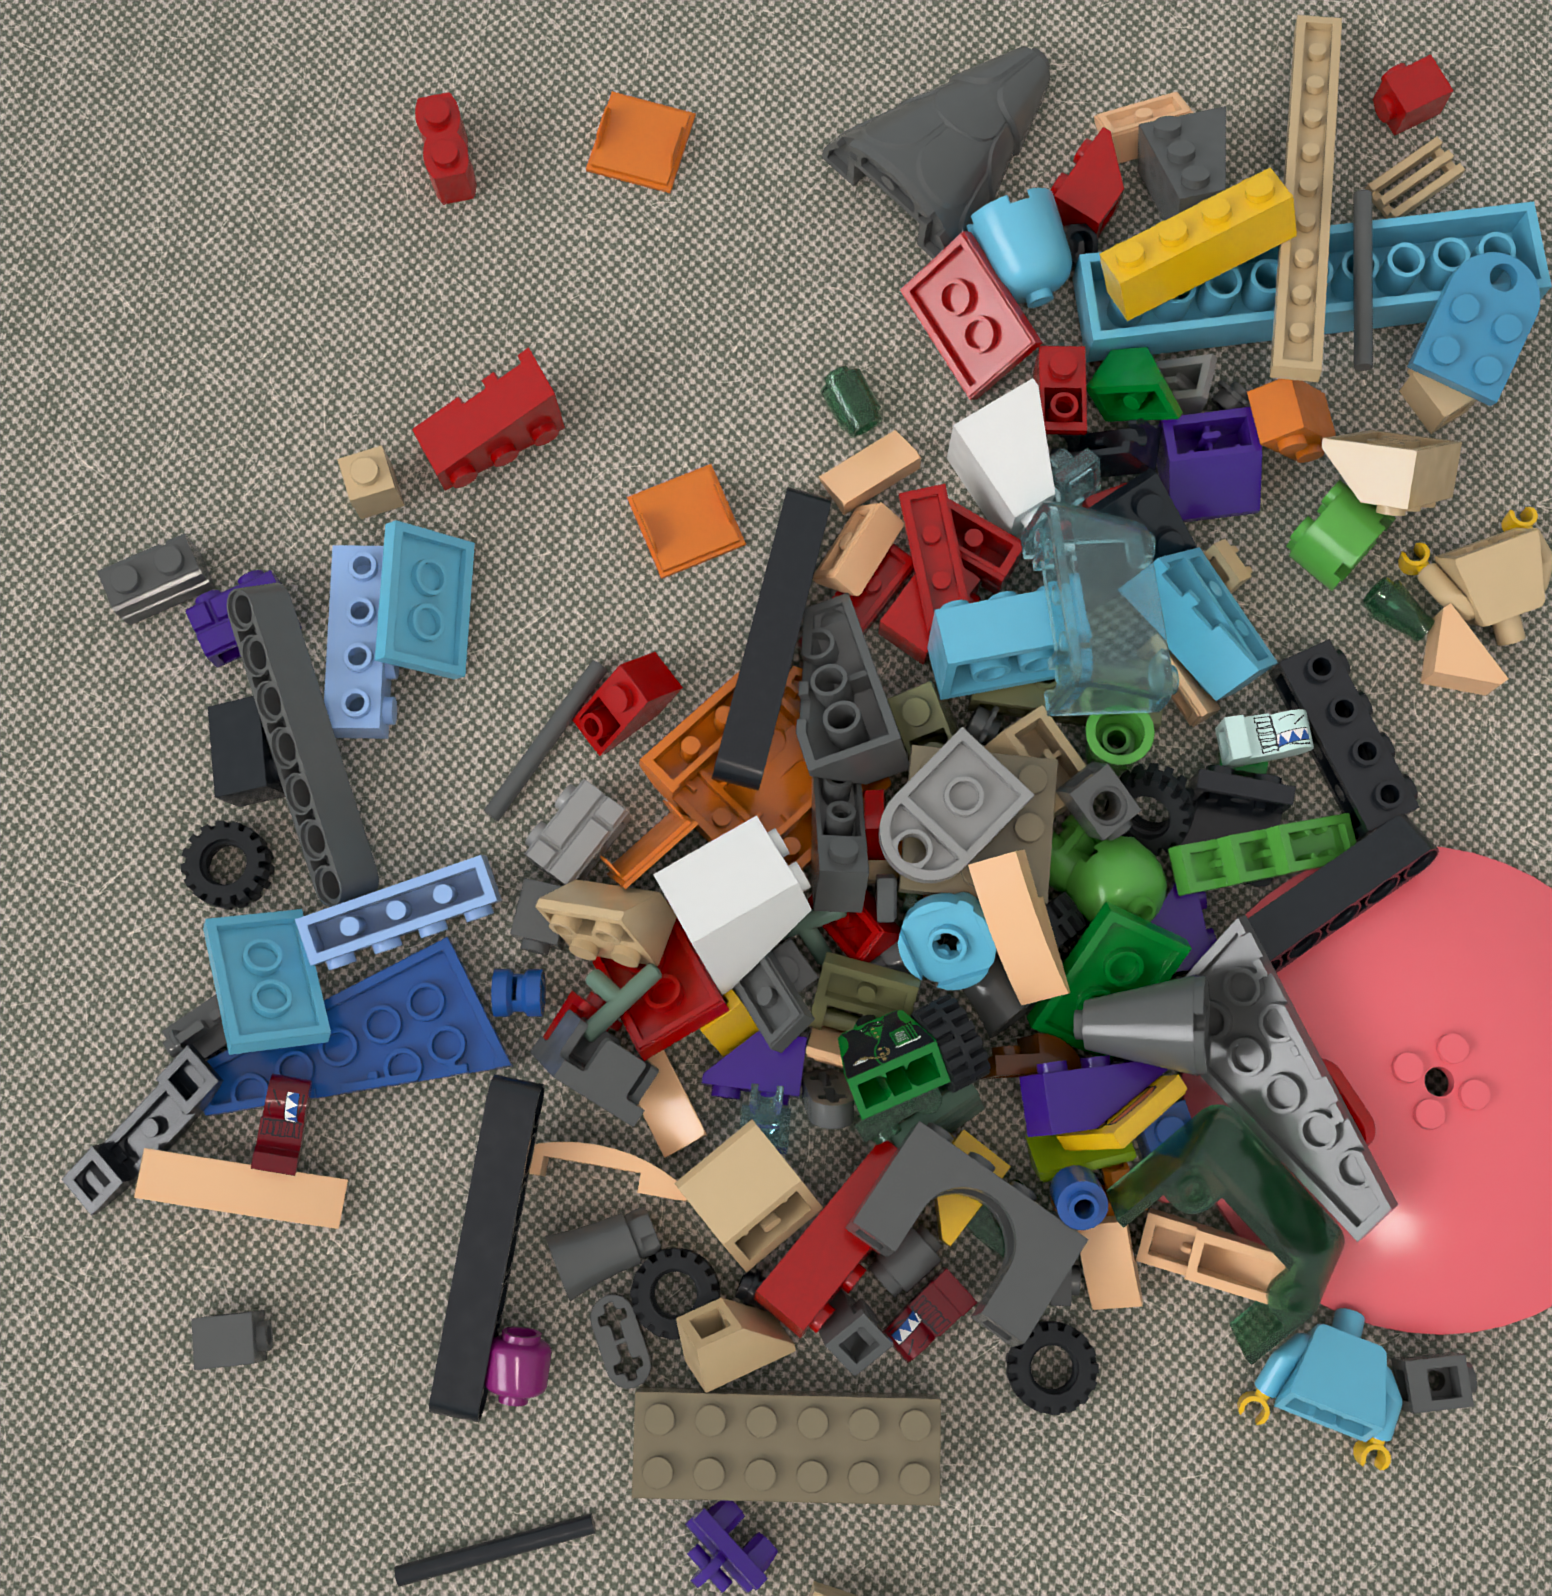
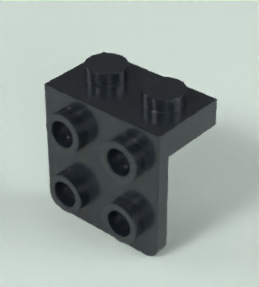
[1180,765,1296,888]

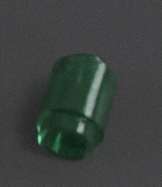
[820,366,882,438]

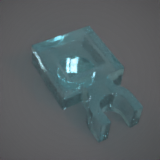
[740,1083,791,1154]

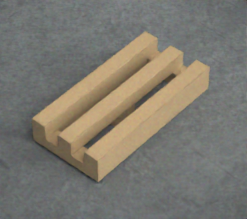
[1365,136,1466,219]

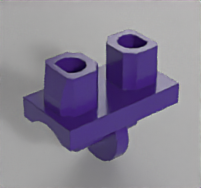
[685,1500,778,1593]

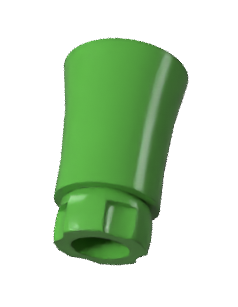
[1085,699,1155,777]

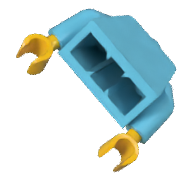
[1237,1308,1403,1471]

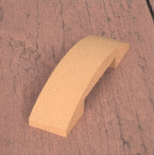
[529,1142,688,1202]

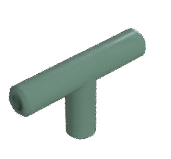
[781,909,848,965]
[583,963,662,1042]

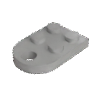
[879,727,1034,883]

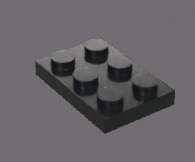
[1030,467,1197,617]

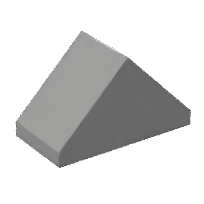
[1156,354,1217,415]

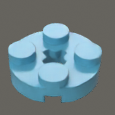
[898,892,997,990]

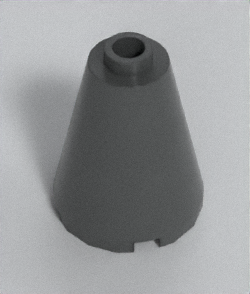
[1074,975,1211,1076]

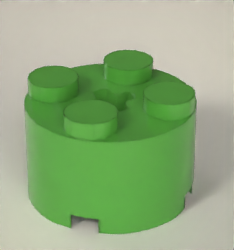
[1286,480,1396,592]

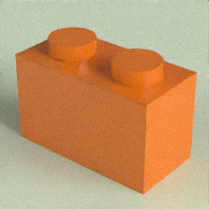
[1247,379,1336,463]

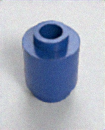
[1050,1165,1108,1230]

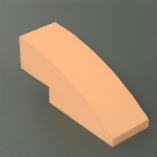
[968,849,1070,1006]
[1136,1208,1298,1310]

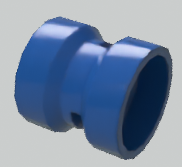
[491,969,546,1017]

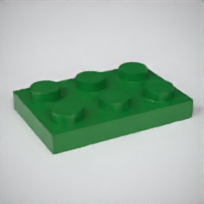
[1026,901,1192,1063]

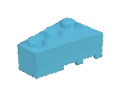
[1117,547,1278,701]

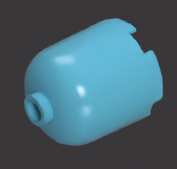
[967,188,1072,308]

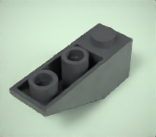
[811,777,869,913]

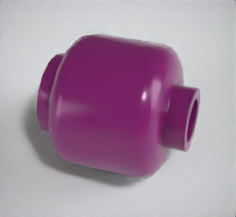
[485,1326,552,1406]

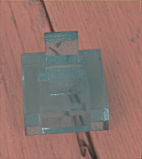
[1049,448,1101,514]

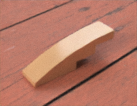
[134,1148,348,1229]

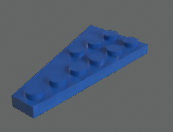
[204,937,513,1116]

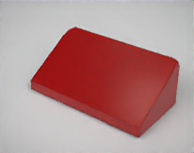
[807,889,901,963]

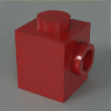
[1372,54,1454,136]

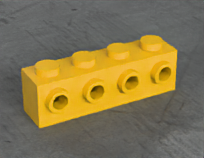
[1099,167,1297,321]

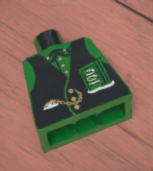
[837,1010,951,1120]

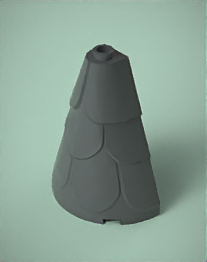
[822,46,1050,259]

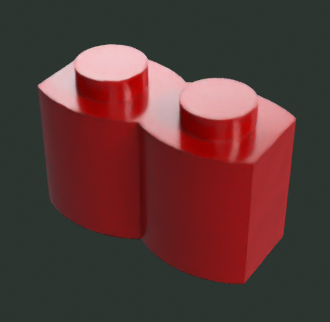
[415,92,477,205]

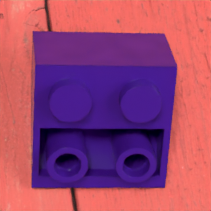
[1157,407,1262,522]

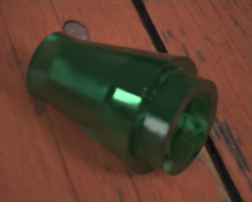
[1361,576,1435,642]

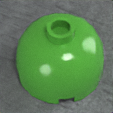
[1067,836,1167,925]

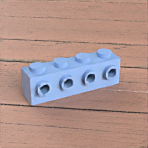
[324,545,399,739]
[295,855,502,971]

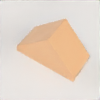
[1421,603,1509,696]

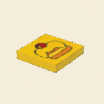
[1056,1074,1188,1151]

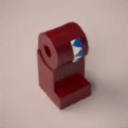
[251,1073,312,1176]
[882,1267,978,1363]

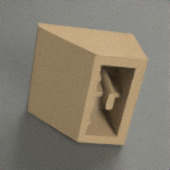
[984,705,1086,818]
[535,879,677,967]
[674,1119,823,1273]

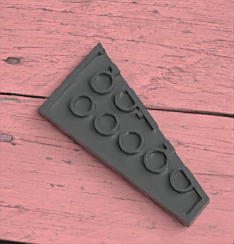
[1184,915,1398,1242]

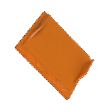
[586,91,696,194]
[627,464,746,579]
[600,800,698,890]

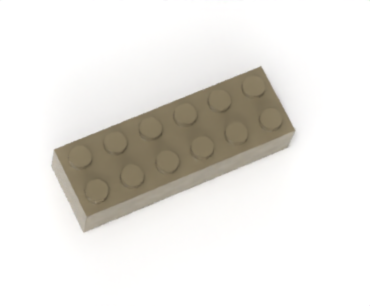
[632,1387,941,1506]

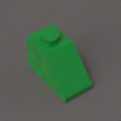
[1086,347,1183,422]

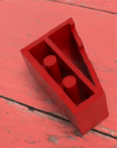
[412,347,565,491]

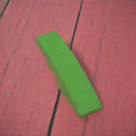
[1168,813,1356,896]

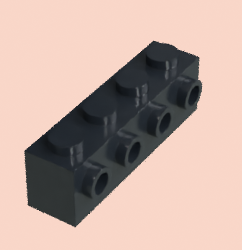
[1269,639,1420,840]

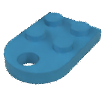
[1407,252,1540,406]

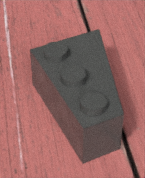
[1138,106,1226,220]

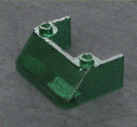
[1106,1104,1345,1365]

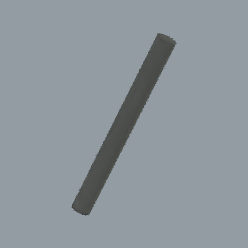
[1353,190,1373,371]
[483,660,608,822]

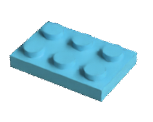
[375,520,475,679]
[203,909,331,1055]

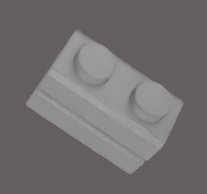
[524,779,632,886]

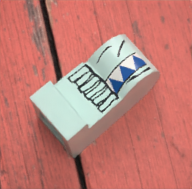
[1215,709,1314,768]

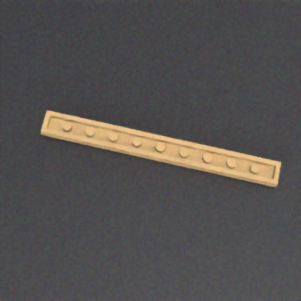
[1270,15,1342,382]

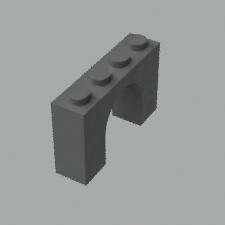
[845,1121,1089,1347]

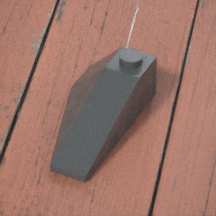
[796,593,909,785]

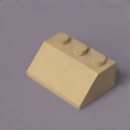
[1321,430,1462,516]

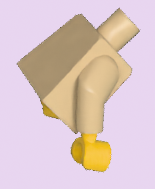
[1398,507,1552,646]

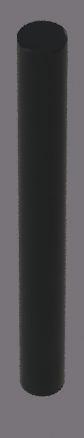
[394,1513,596,1587]

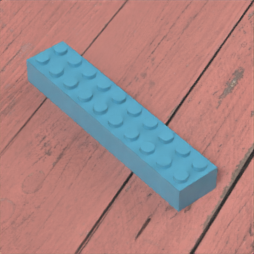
[1072,201,1552,362]

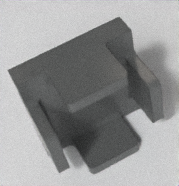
[530,1009,659,1127]

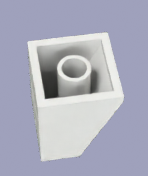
[947,378,1055,543]
[653,816,812,995]

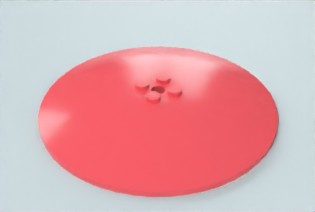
[1180,847,1552,1335]

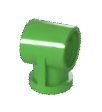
[1049,815,1103,894]

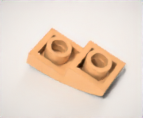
[1077,1215,1143,1310]

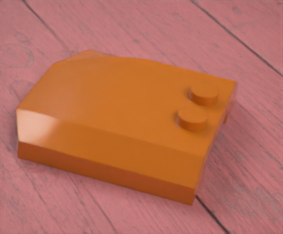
[639,666,891,871]

